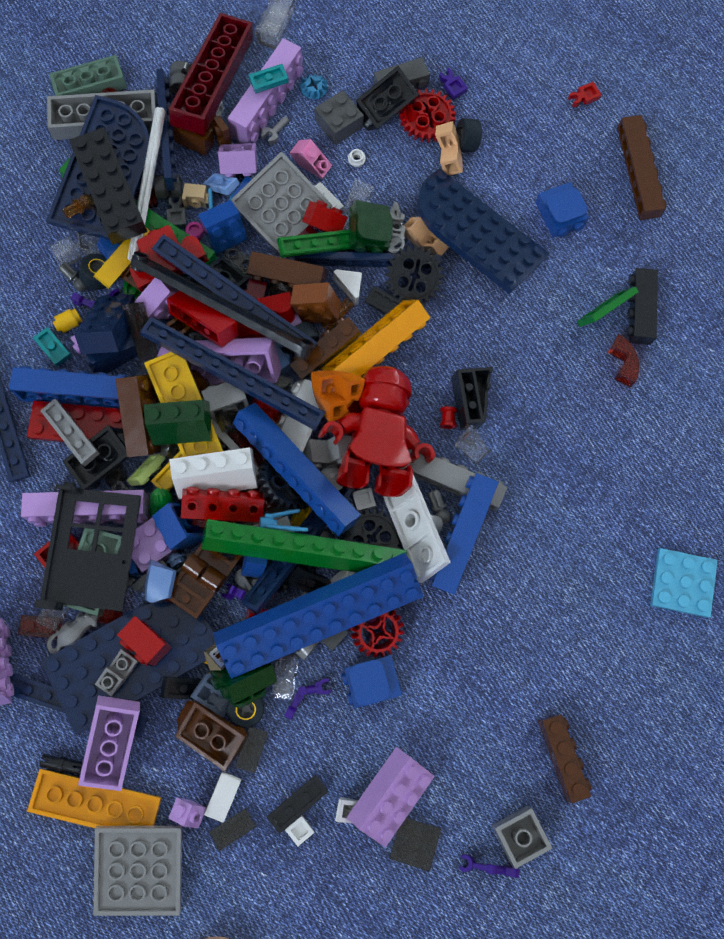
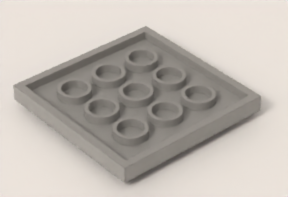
[231,151,332,256]
[93,826,182,916]

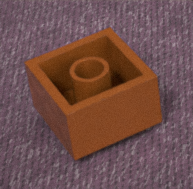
[290,282,341,324]

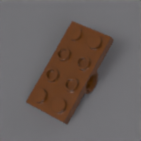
[169,543,243,620]

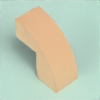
[435,121,463,176]
[404,217,449,256]

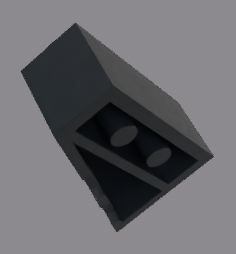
[451,367,493,431]

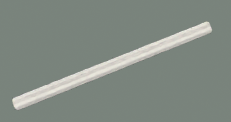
[127,107,166,261]

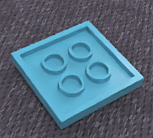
[650,548,718,618]

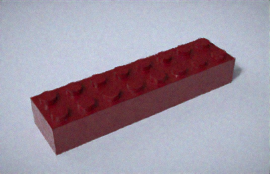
[169,13,253,136]

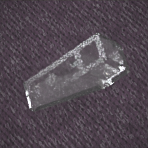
[342,179,374,230]

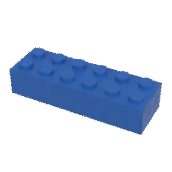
[9,366,128,409]
[429,473,499,595]

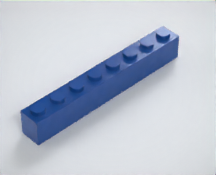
[233,403,361,537]

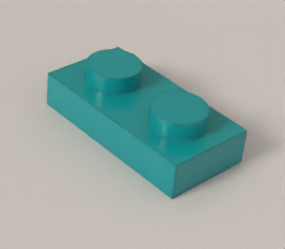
[249,64,289,94]
[33,327,72,367]

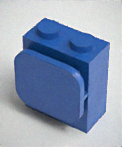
[535,182,589,238]
[341,655,402,709]

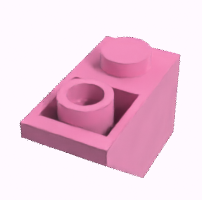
[289,139,332,179]

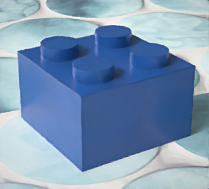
[198,200,248,254]
[152,503,205,550]

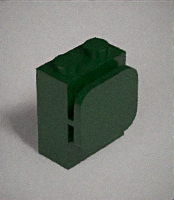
[349,200,393,253]
[211,663,277,708]

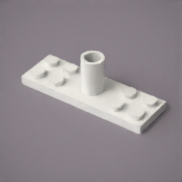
[383,465,451,583]

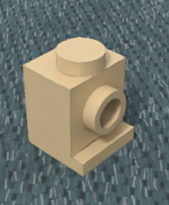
[182,183,209,209]

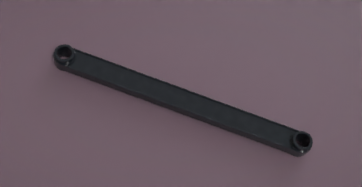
[130,251,314,359]

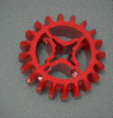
[350,609,404,658]

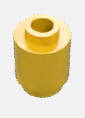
[53,308,82,333]

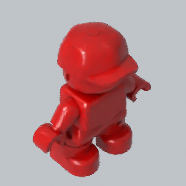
[318,366,435,497]

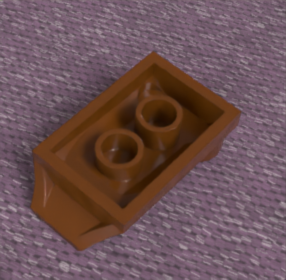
[175,700,248,772]

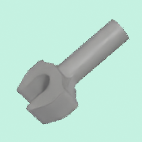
[261,116,289,145]

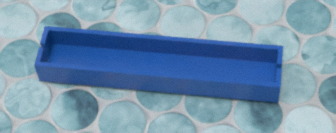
[213,553,423,679]

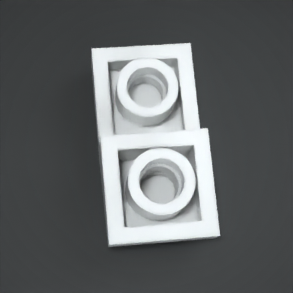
[204,771,241,823]

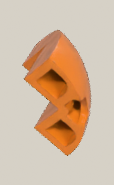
[311,370,365,422]

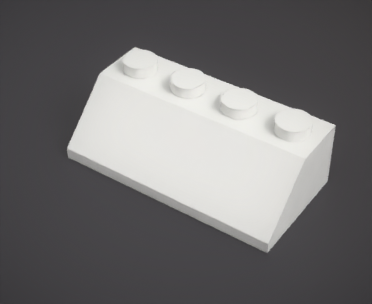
[276,379,319,452]
[169,447,258,500]

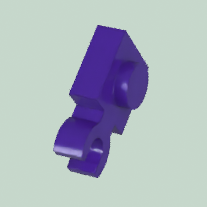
[439,68,468,100]

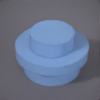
[166,552,186,569]

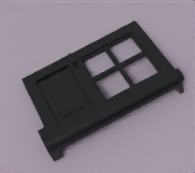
[35,482,141,611]

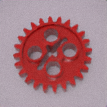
[399,88,456,143]

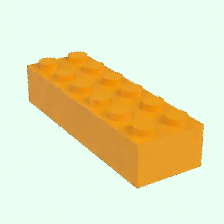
[321,300,430,377]

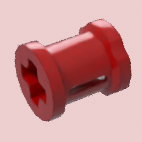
[440,406,457,429]

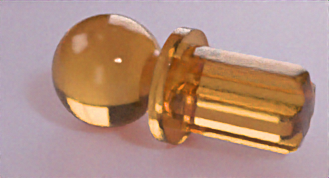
[62,194,94,218]

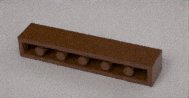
[617,115,666,220]

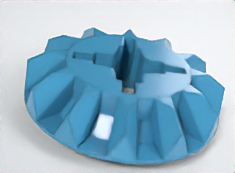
[300,73,328,99]

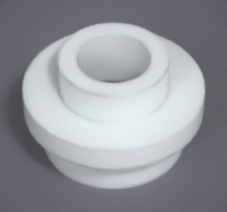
[348,149,366,167]

